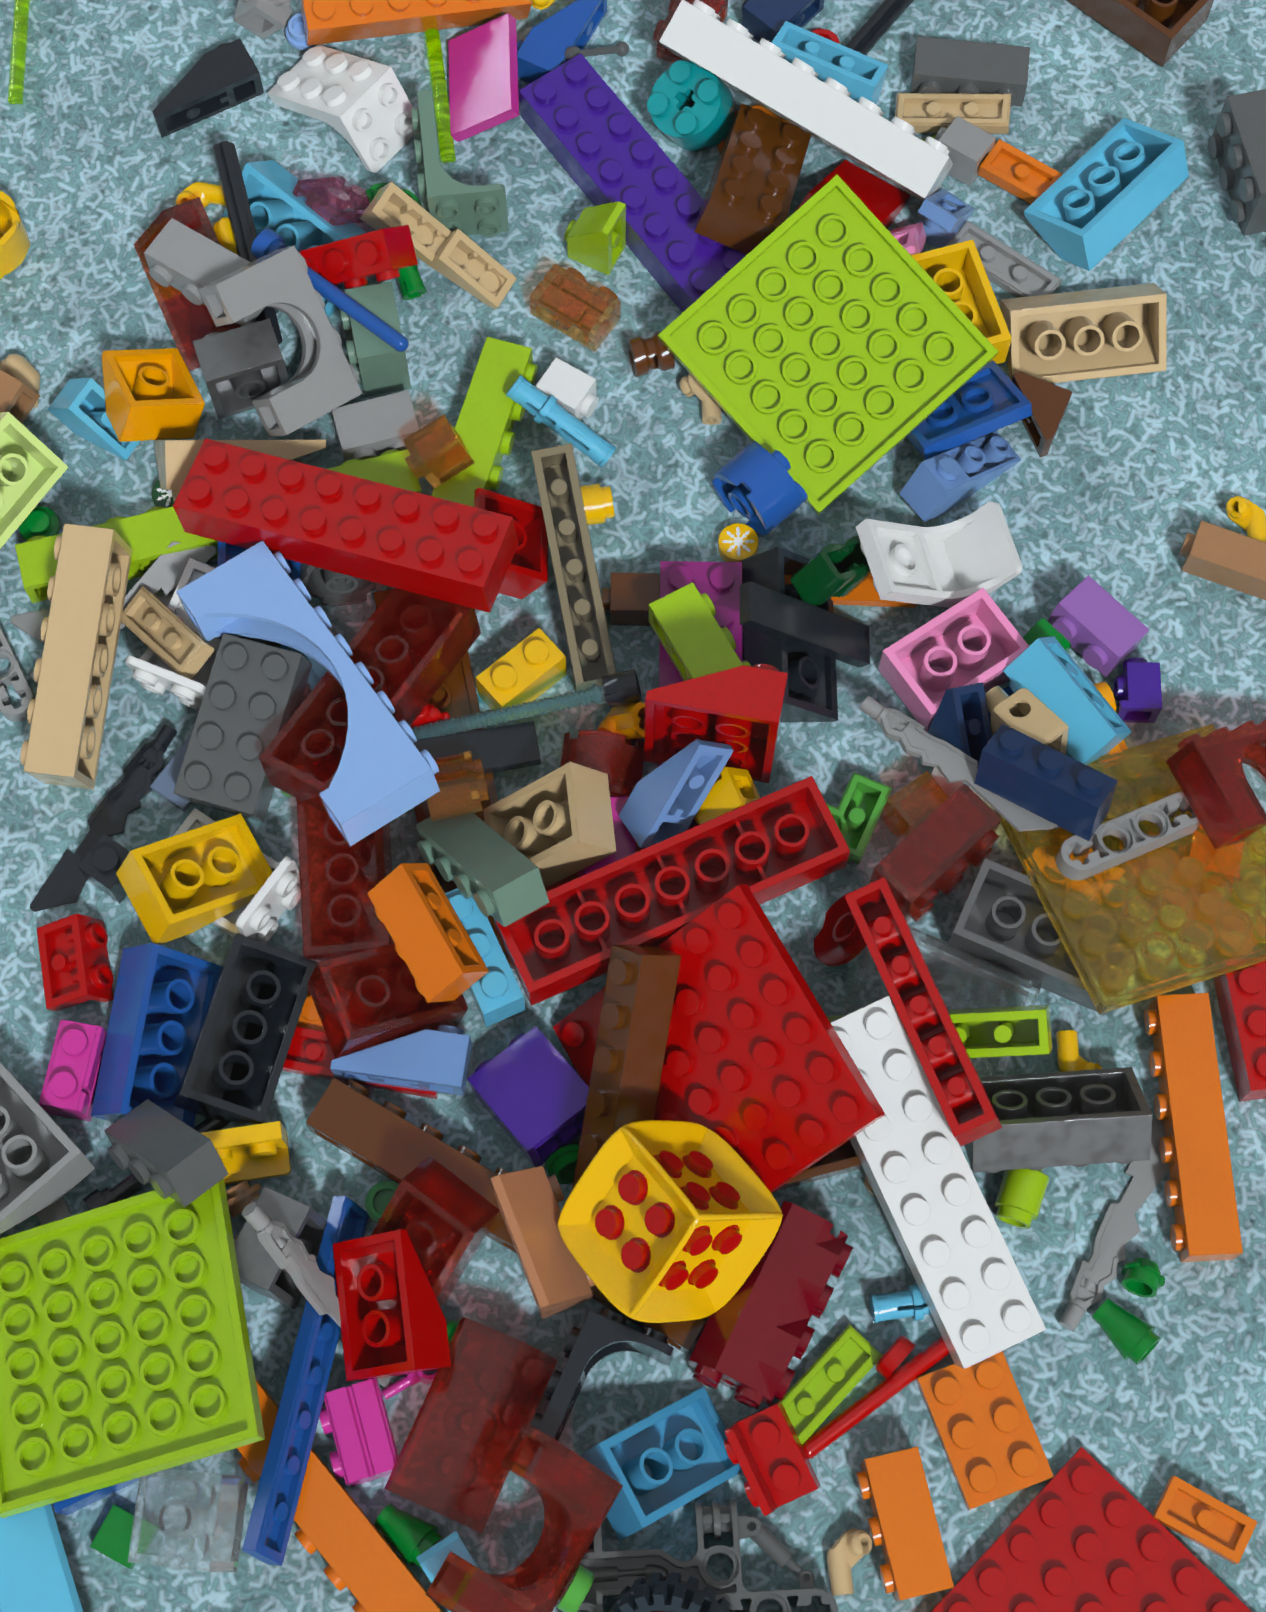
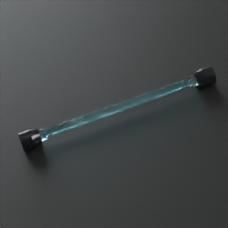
[286,669,642,773]

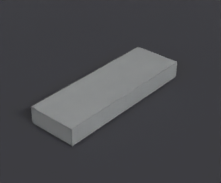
[946,220,1062,298]

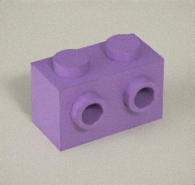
[1047,575,1149,677]

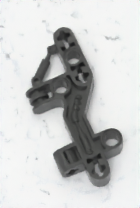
[513,1497,838,1612]

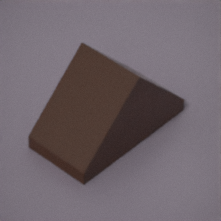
[1011,372,1073,458]

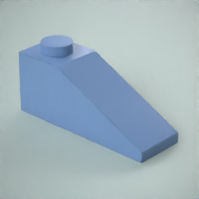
[618,739,734,848]
[330,1025,472,1096]

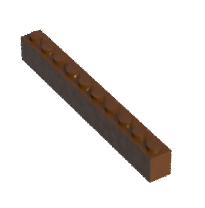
[305,1078,709,1355]

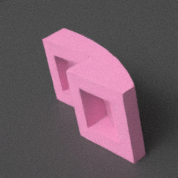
[889,222,926,255]

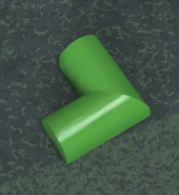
[826,772,892,864]

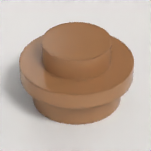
[226,1179,261,1218]

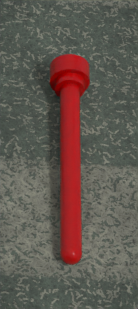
[802,1336,949,1459]

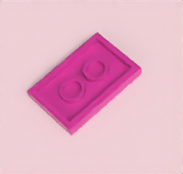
[448,13,519,142]

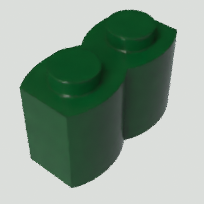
[790,536,872,606]

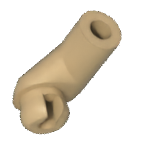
[0,354,41,408]
[679,373,722,425]
[827,1528,873,1596]

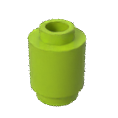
[995,1169,1049,1229]

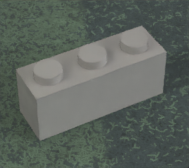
[144,218,265,326]

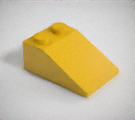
[116,813,273,945]

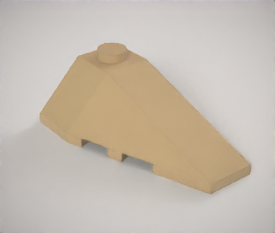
[154,439,326,497]

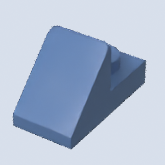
[918,189,975,248]

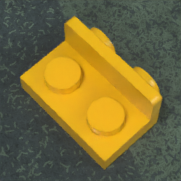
[201,1121,291,1185]

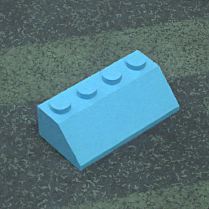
[1024,118,1189,271]
[222,160,370,316]
[0,1504,83,1612]

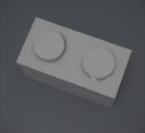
[332,390,423,461]

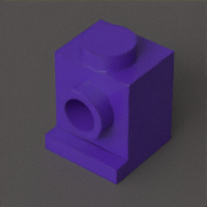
[1113,658,1162,723]

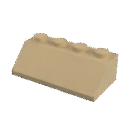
[1000,283,1167,383]

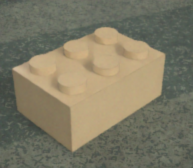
[483,762,617,888]

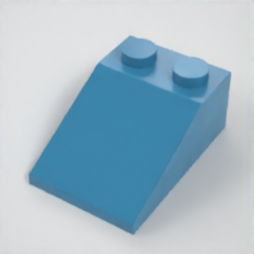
[576,1387,742,1541]

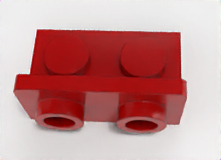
[36,913,114,1011]
[724,1401,821,1516]

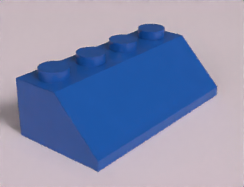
[91,943,221,1128]

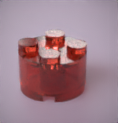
[559,730,645,797]

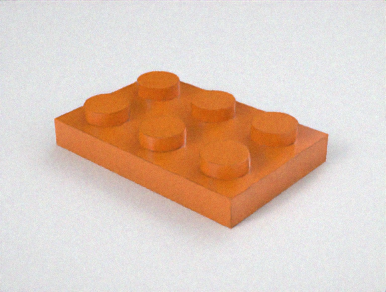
[916,1351,1054,1510]

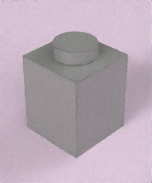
[934,116,996,186]

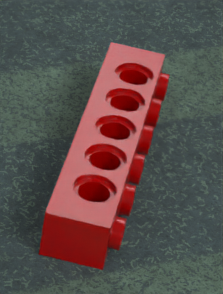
[844,877,1002,1146]

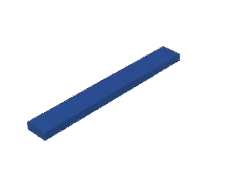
[242,1196,369,1566]

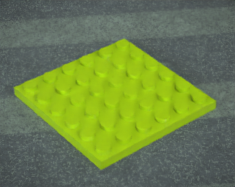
[658,175,999,515]
[0,1178,265,1518]

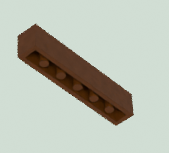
[572,945,681,1190]

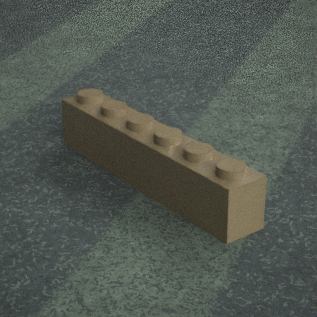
[531,443,617,699]

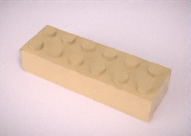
[20,523,132,790]

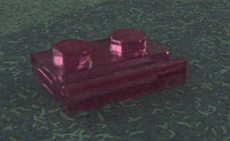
[292,176,370,226]

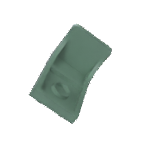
[411,90,509,237]

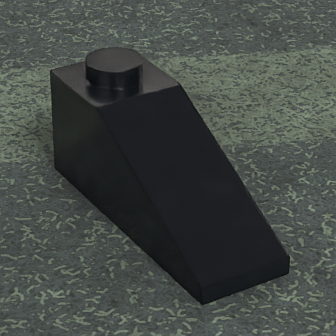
[152,38,264,138]

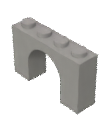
[198,245,363,437]

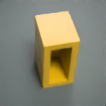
[475,628,567,724]

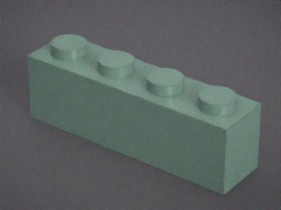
[416,801,550,927]

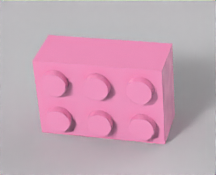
[878,588,1029,732]

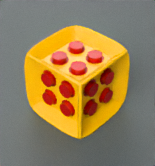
[557,1120,783,1323]

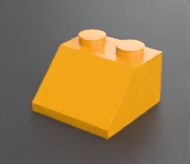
[101,348,205,442]

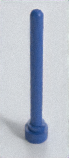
[251,228,409,352]

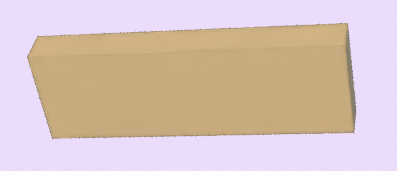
[895,93,1011,134]
[121,586,215,680]

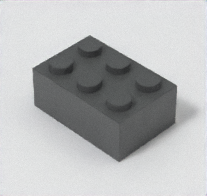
[1208,89,1266,236]

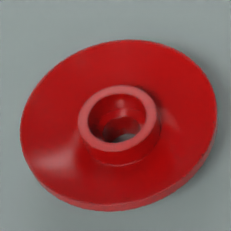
[814,890,867,967]

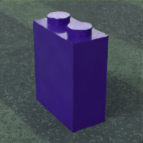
[467,1026,589,1167]

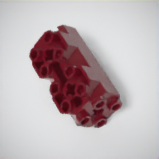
[688,1201,853,1410]

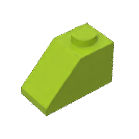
[564,201,626,275]

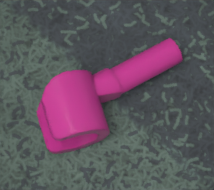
[381,1369,442,1400]

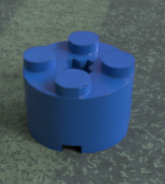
[712,441,808,537]

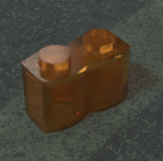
[427,751,489,822]

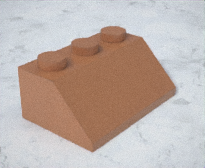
[490,1166,595,1319]

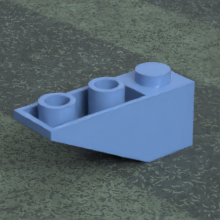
[899,431,1021,523]

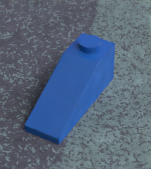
[517,0,607,83]

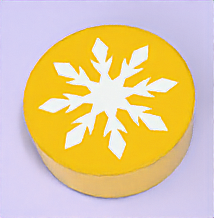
[718,523,758,562]

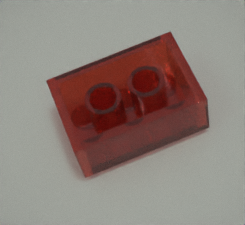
[869,784,1002,923]
[307,943,468,1059]
[370,1156,501,1307]

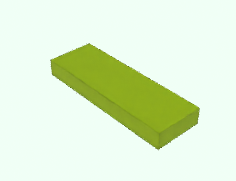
[781,1324,883,1445]

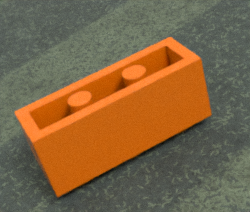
[367,863,489,1003]
[856,1447,954,1602]

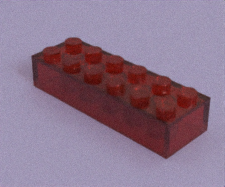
[259,588,481,815]

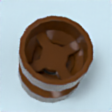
[627,331,675,377]

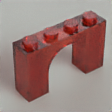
[1166,720,1266,850]
[425,1423,623,1612]

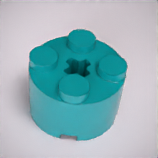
[647,60,735,151]

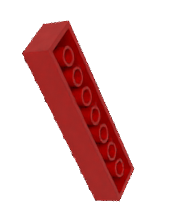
[173,438,519,613]
[494,776,850,1006]

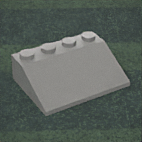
[0,1062,95,1234]

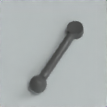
[565,41,629,61]

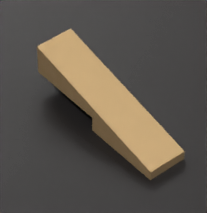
[360,181,517,309]

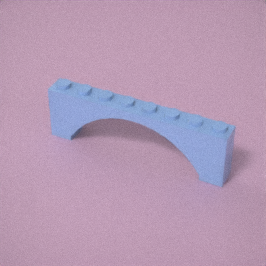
[176,541,440,847]

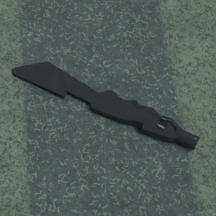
[30,724,177,912]

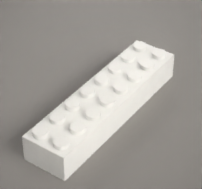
[659,0,953,202]
[830,996,1046,1369]

